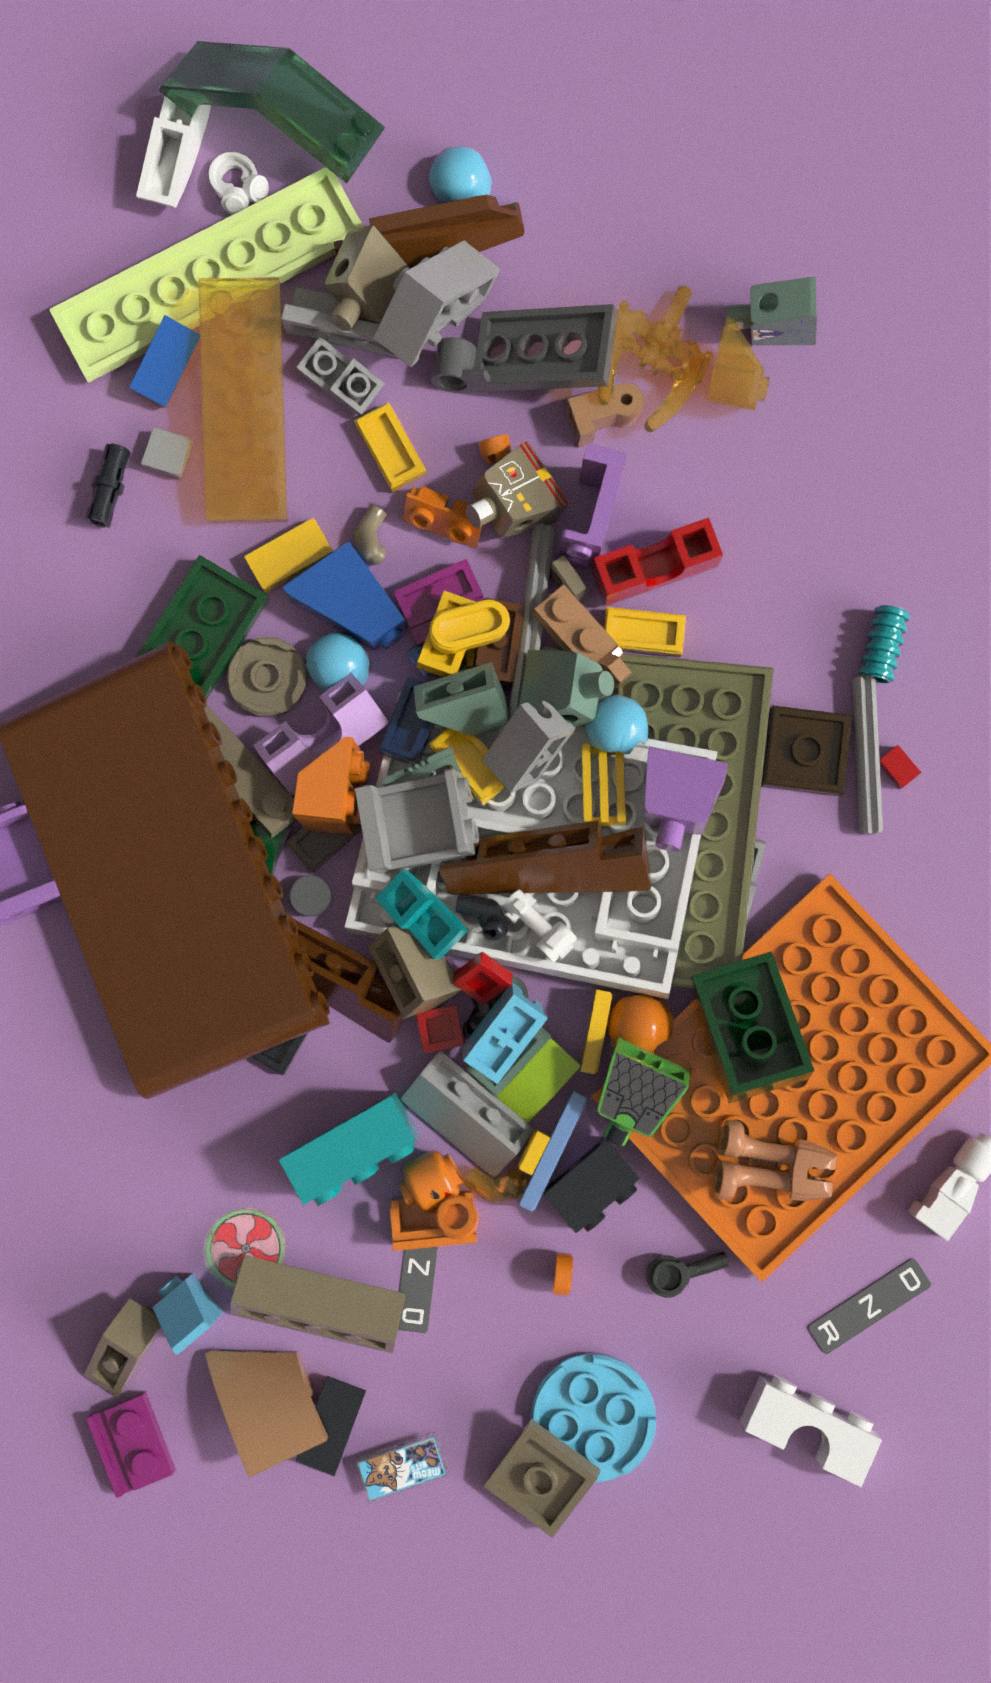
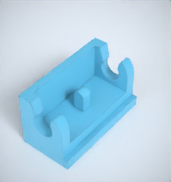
[463,982,548,1084]

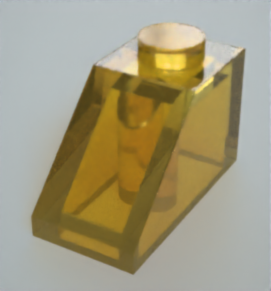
[707,316,770,410]

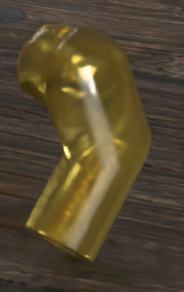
[462,1166,526,1203]

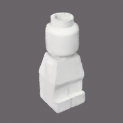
[907,1132,991,1241]

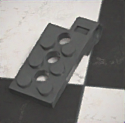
[432,304,618,393]

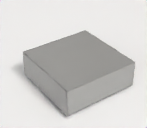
[141,427,193,479]

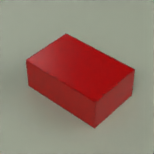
[880,745,922,789]

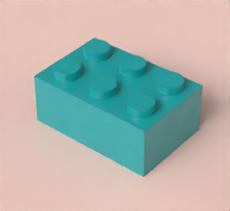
[279,1092,420,1206]

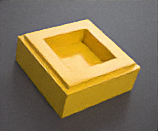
[517,1128,550,1175]

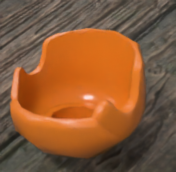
[606,995,673,1054]

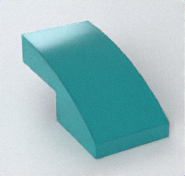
[376,869,468,959]

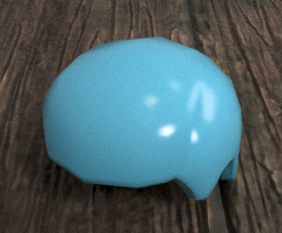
[428,146,492,203]
[305,632,370,693]
[585,695,648,755]

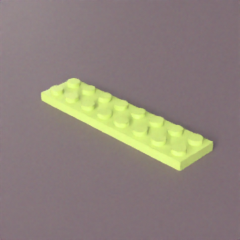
[49,165,364,383]

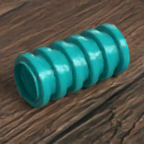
[859,605,910,684]

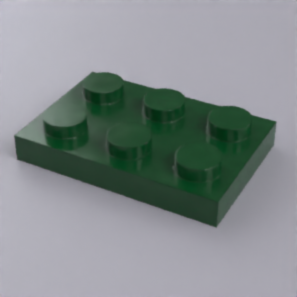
[135,555,270,700]

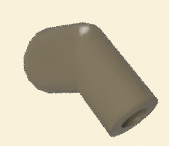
[353,504,387,566]

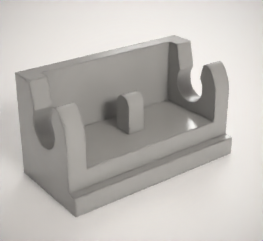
[482,701,576,793]

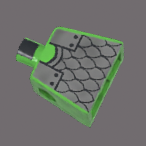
[597,1037,691,1146]

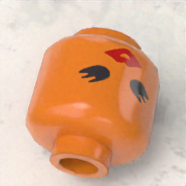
[398,1150,463,1212]

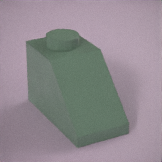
[414,662,510,736]

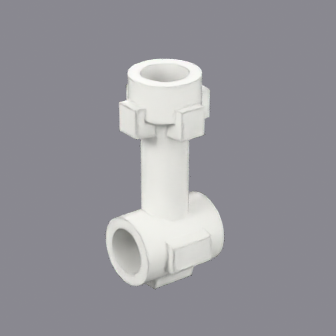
[503,890,577,963]

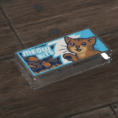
[356,1431,449,1503]

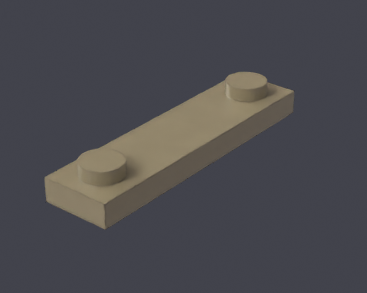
[204,705,296,838]

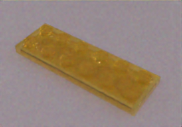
[198,277,288,523]

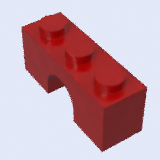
[591,517,723,606]

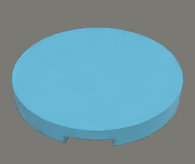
[531,1352,656,1482]

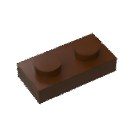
[472,597,525,687]

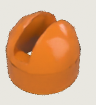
[478,434,512,466]

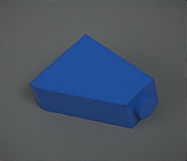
[282,541,407,650]

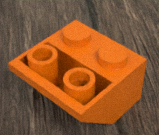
[292,737,370,835]

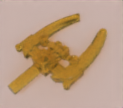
[598,285,714,432]

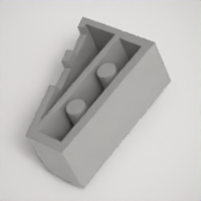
[373,241,501,367]

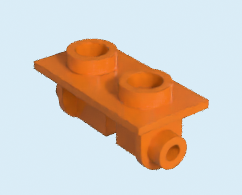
[402,485,486,548]

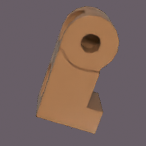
[565,382,644,448]

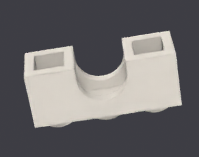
[739,1375,882,1487]

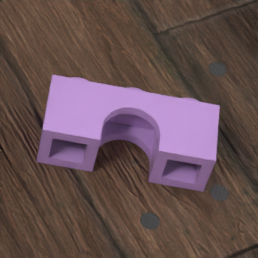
[253,673,389,796]

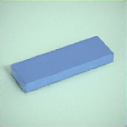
[518,1089,587,1212]

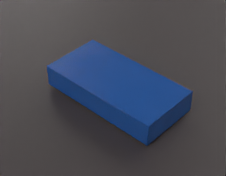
[129,315,201,407]

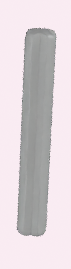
[852,675,883,835]

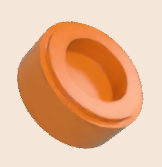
[435,1195,479,1240]
[552,1252,573,1296]

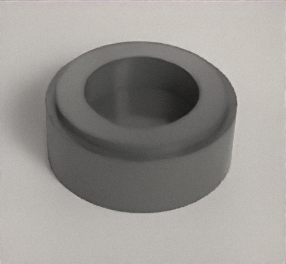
[290,875,332,917]

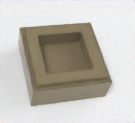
[550,555,587,601]

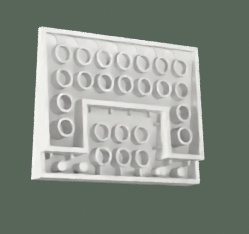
[345,693,717,999]

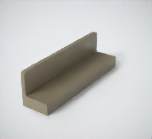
[230,1256,406,1354]

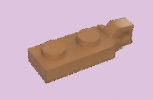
[532,585,632,689]

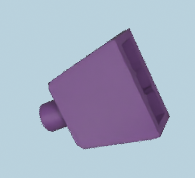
[644,746,728,852]

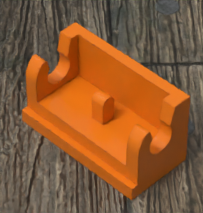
[390,1191,477,1251]

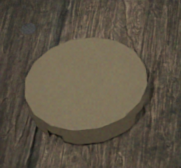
[227,637,308,718]

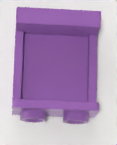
[559,443,627,569]
[0,802,62,926]

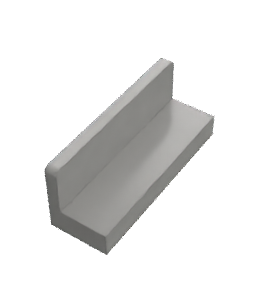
[281,287,399,359]
[401,1051,535,1177]

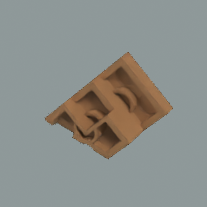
[205,1349,328,1478]

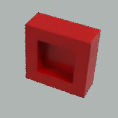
[453,952,513,1005]
[416,1005,464,1054]

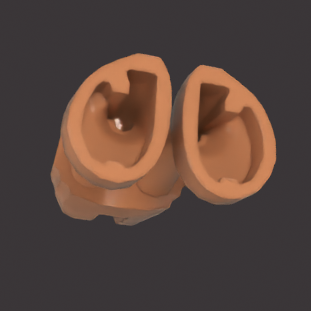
[714,1120,837,1201]

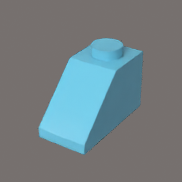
[152,1273,224,1356]

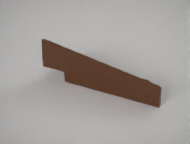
[333,194,524,269]
[440,820,651,895]
[294,919,403,1043]

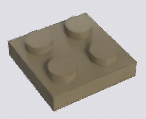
[483,1419,601,1538]

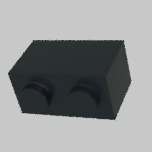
[543,1137,640,1233]

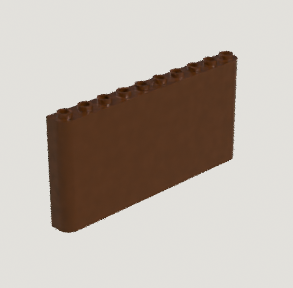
[0,642,330,1099]

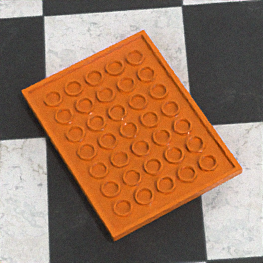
[590,873,991,1283]

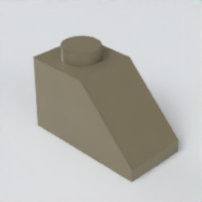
[368,926,461,1019]
[84,1298,161,1397]

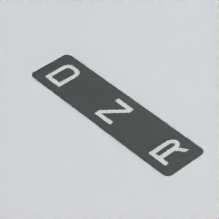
[398,1247,438,1333]
[809,1259,931,1354]

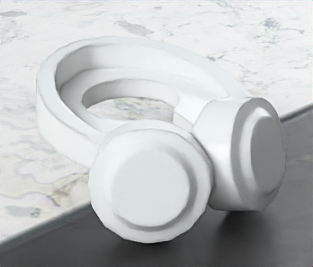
[209,152,269,215]

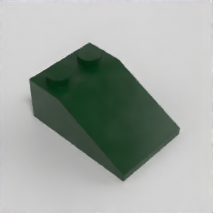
[692,951,815,1104]

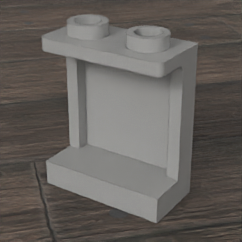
[355,768,479,874]

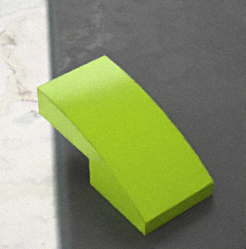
[497,1038,581,1123]

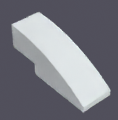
[136,83,212,208]

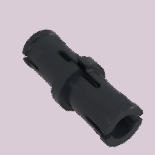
[85,443,131,528]

